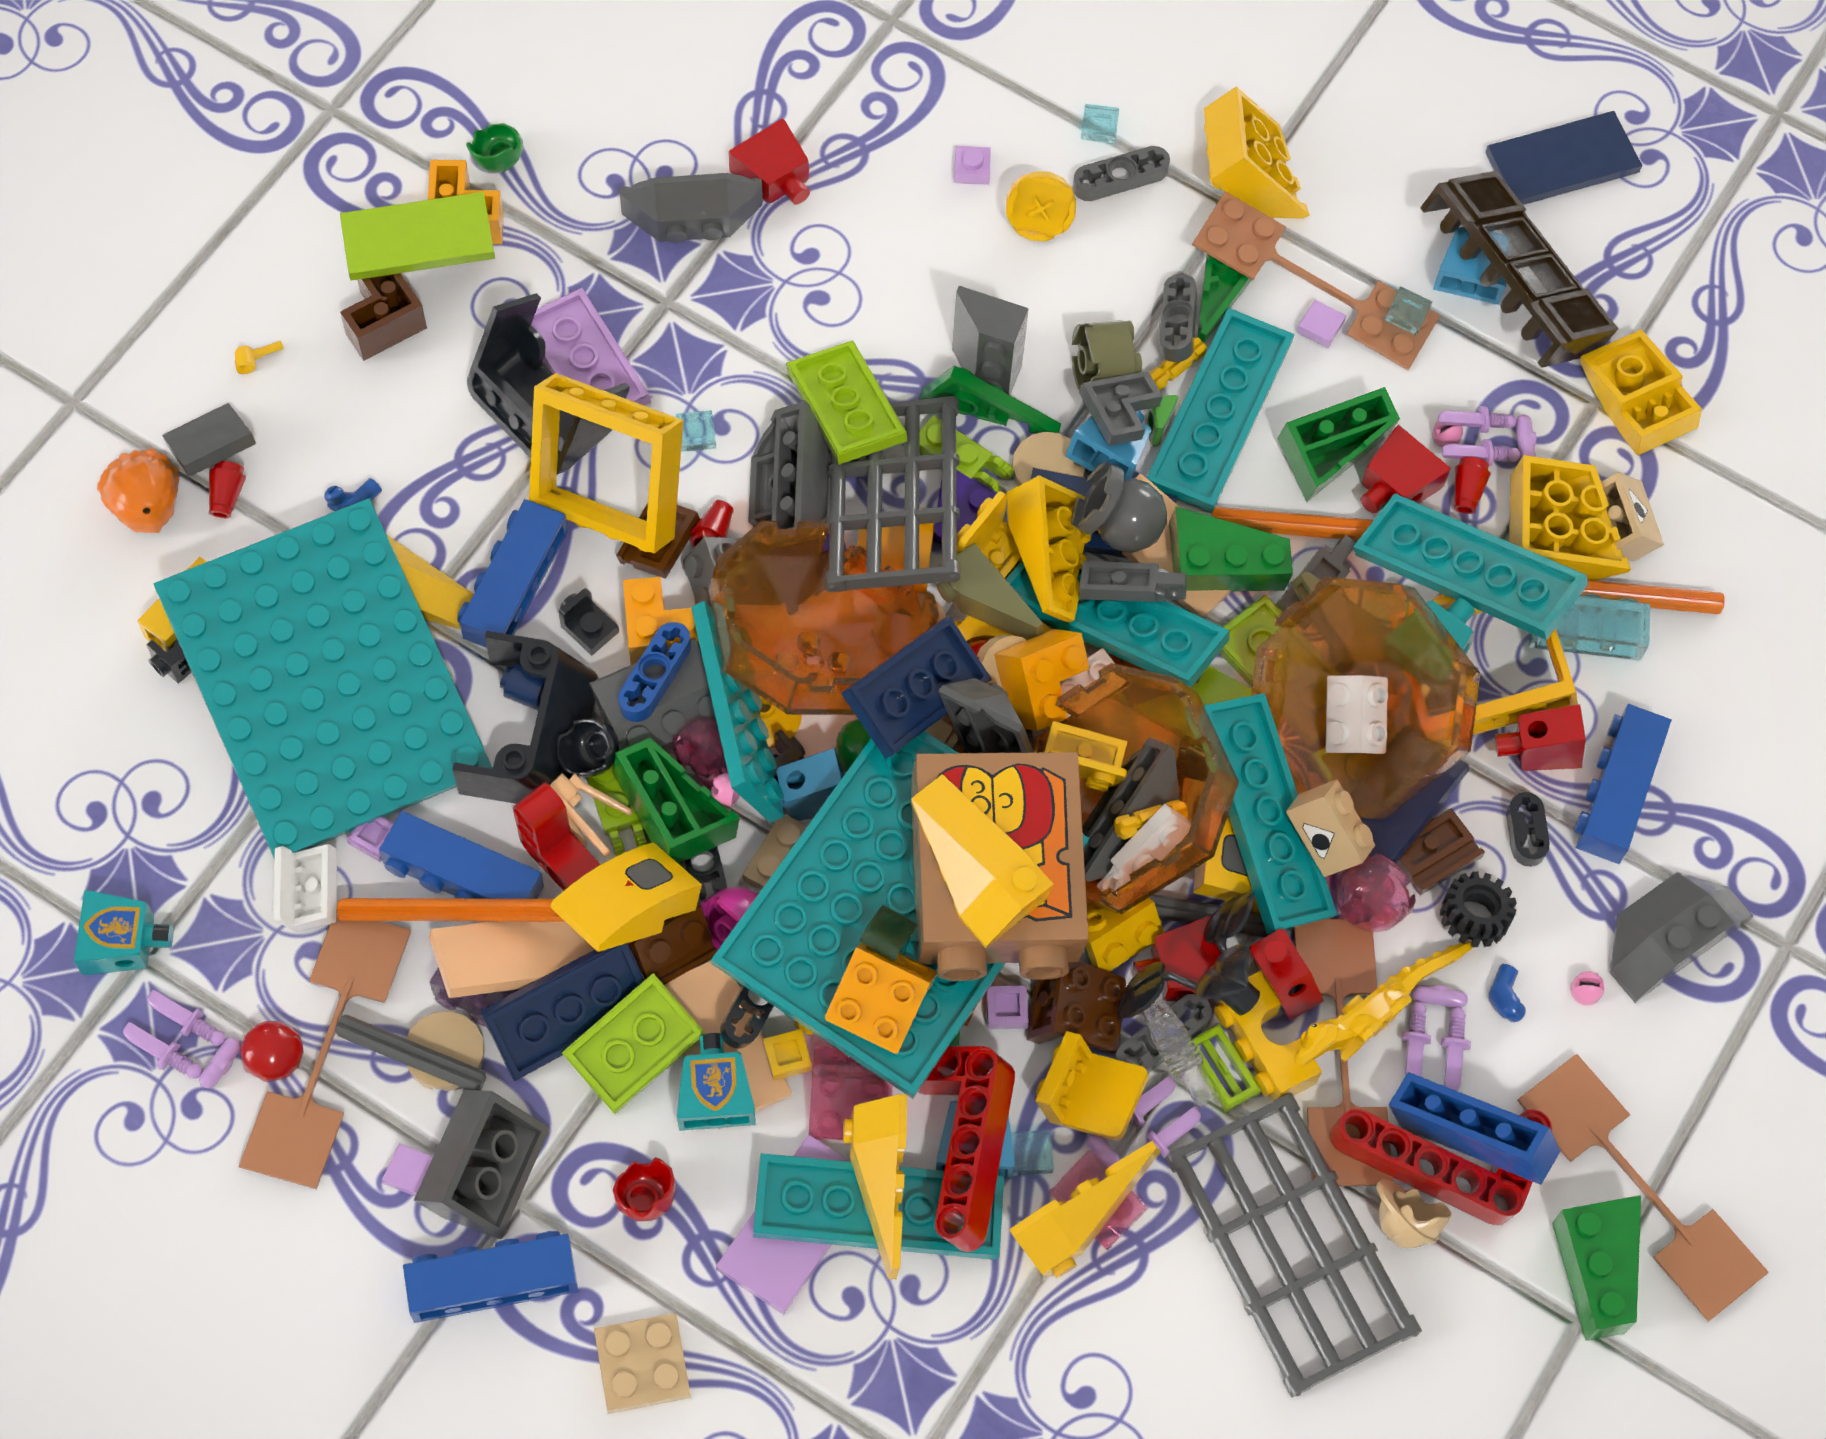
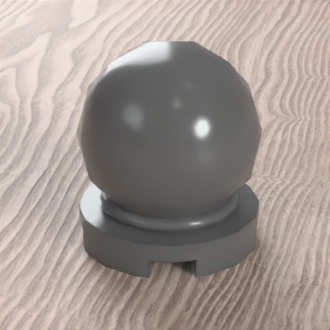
[1071,462,1167,553]

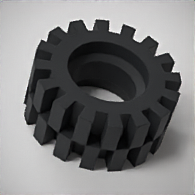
[1440,871,1517,948]

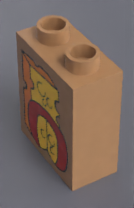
[911,752,1089,981]

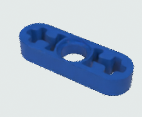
[618,622,691,722]

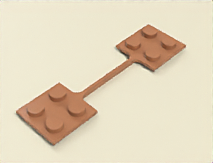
[1192,191,1440,370]
[239,909,411,1190]
[1294,919,1393,1186]
[1517,1054,1769,1322]

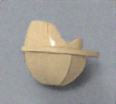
[1377,1178,1451,1248]

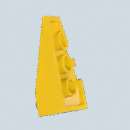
[386,534,474,630]
[911,774,1053,948]
[843,1094,907,1279]
[1009,1141,1161,1279]

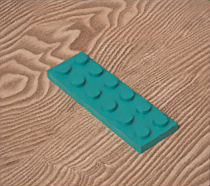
[1147,308,1295,513]
[1353,494,1588,640]
[1006,561,1229,690]
[691,601,784,823]
[1195,693,1337,934]
[753,1153,1004,1260]

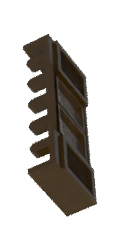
[1420,171,1619,368]

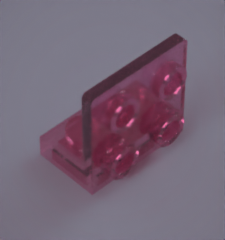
[809,1045,893,1140]

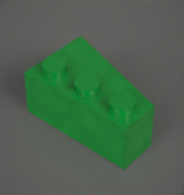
[1277,387,1400,502]
[1169,506,1293,592]
[613,738,740,864]
[1552,1195,1641,1341]

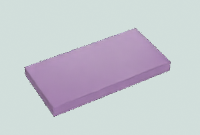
[531,288,651,405]
[716,1134,851,1315]

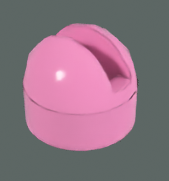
[1432,420,1463,448]
[711,773,740,807]
[1570,971,1605,1005]

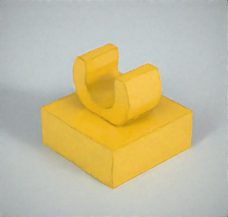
[763,1029,812,1081]

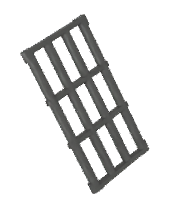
[825,396,960,592]
[1165,1093,1422,1398]

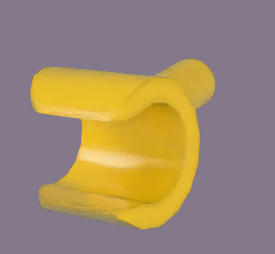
[235,341,284,374]

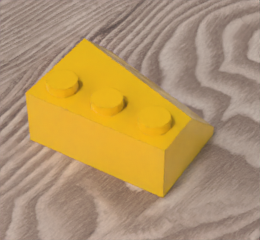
[1204,86,1310,219]
[1509,455,1631,580]

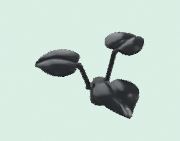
[1118,890,1260,1023]

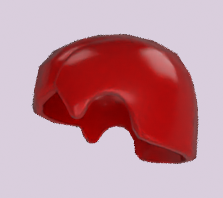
[240,1021,304,1082]
[612,1157,676,1221]

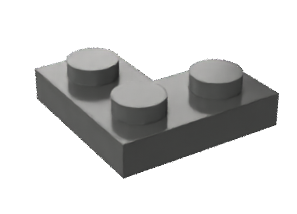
[1079,370,1163,446]

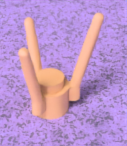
[549,773,632,856]

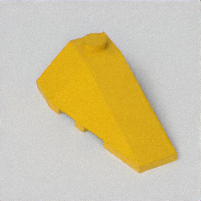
[1006,476,1092,623]

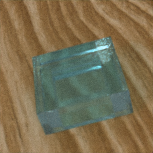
[1081,104,1119,143]
[1384,286,1432,335]
[676,410,716,452]
[1011,1130,1054,1175]

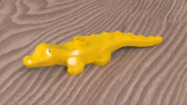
[1294,941,1475,1065]

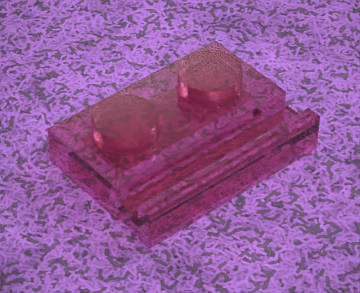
[1048,1149,1149,1250]

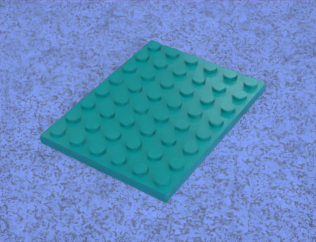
[153,498,493,861]
[711,731,1090,1099]

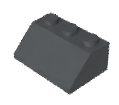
[952,286,1029,395]
[589,638,717,751]
[414,1090,550,1239]

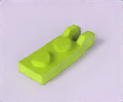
[920,415,1014,493]
[586,764,647,856]

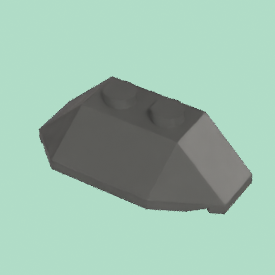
[619,173,763,243]
[748,401,829,544]
[938,678,1034,753]
[1082,737,1180,882]
[1609,872,1753,1003]

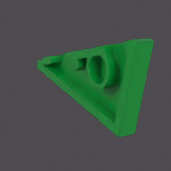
[1197,254,1264,343]
[918,365,1061,434]

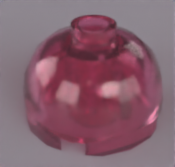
[672,718,728,791]
[1334,854,1416,933]

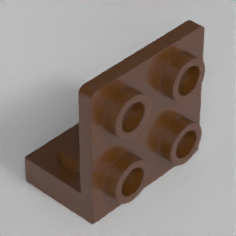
[1026,961,1126,1054]

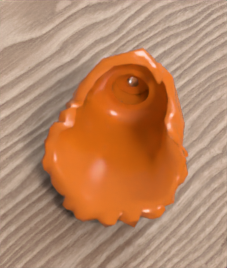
[97,448,180,533]

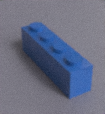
[457,499,568,648]
[1574,703,1672,864]
[379,810,544,899]
[1388,1072,1561,1185]
[403,1231,579,1323]

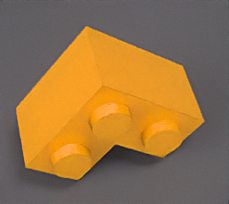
[427,160,504,245]
[623,577,700,665]
[994,629,1090,731]

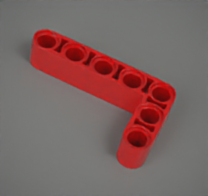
[513,783,633,954]
[918,1046,1015,1252]
[1330,1109,1552,1226]

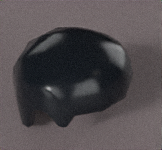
[556,718,619,777]

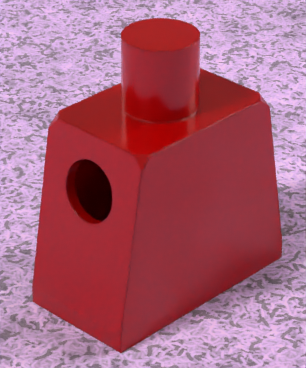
[728,118,810,205]
[1360,424,1451,513]
[1495,704,1586,771]
[1133,916,1222,1001]
[1249,928,1324,1021]

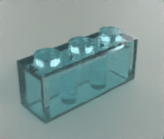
[1529,594,1650,661]

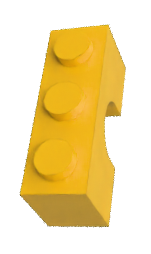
[1215,971,1322,1101]

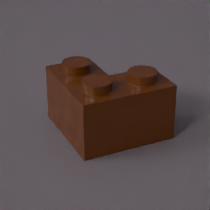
[340,273,427,361]

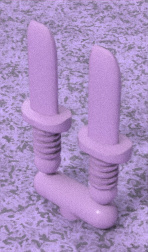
[1438,406,1537,466]
[1401,985,1471,1091]
[123,990,241,1088]
[1086,1076,1201,1170]

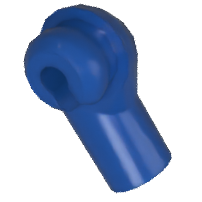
[324,478,382,512]
[1489,964,1526,1022]

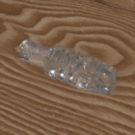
[1142,1000,1219,1108]

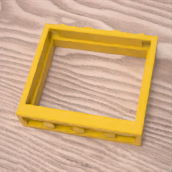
[529,373,683,553]
[1390,594,1578,746]

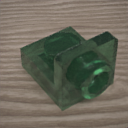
[859,905,918,961]

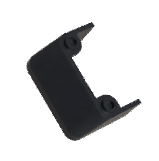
[467,293,630,475]
[452,631,599,804]

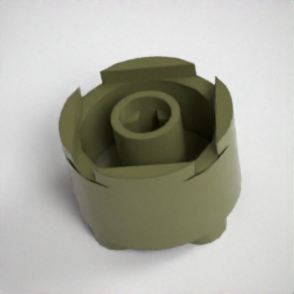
[1072,320,1142,392]

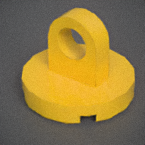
[1006,171,1076,241]

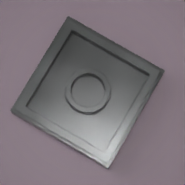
[162,403,256,476]

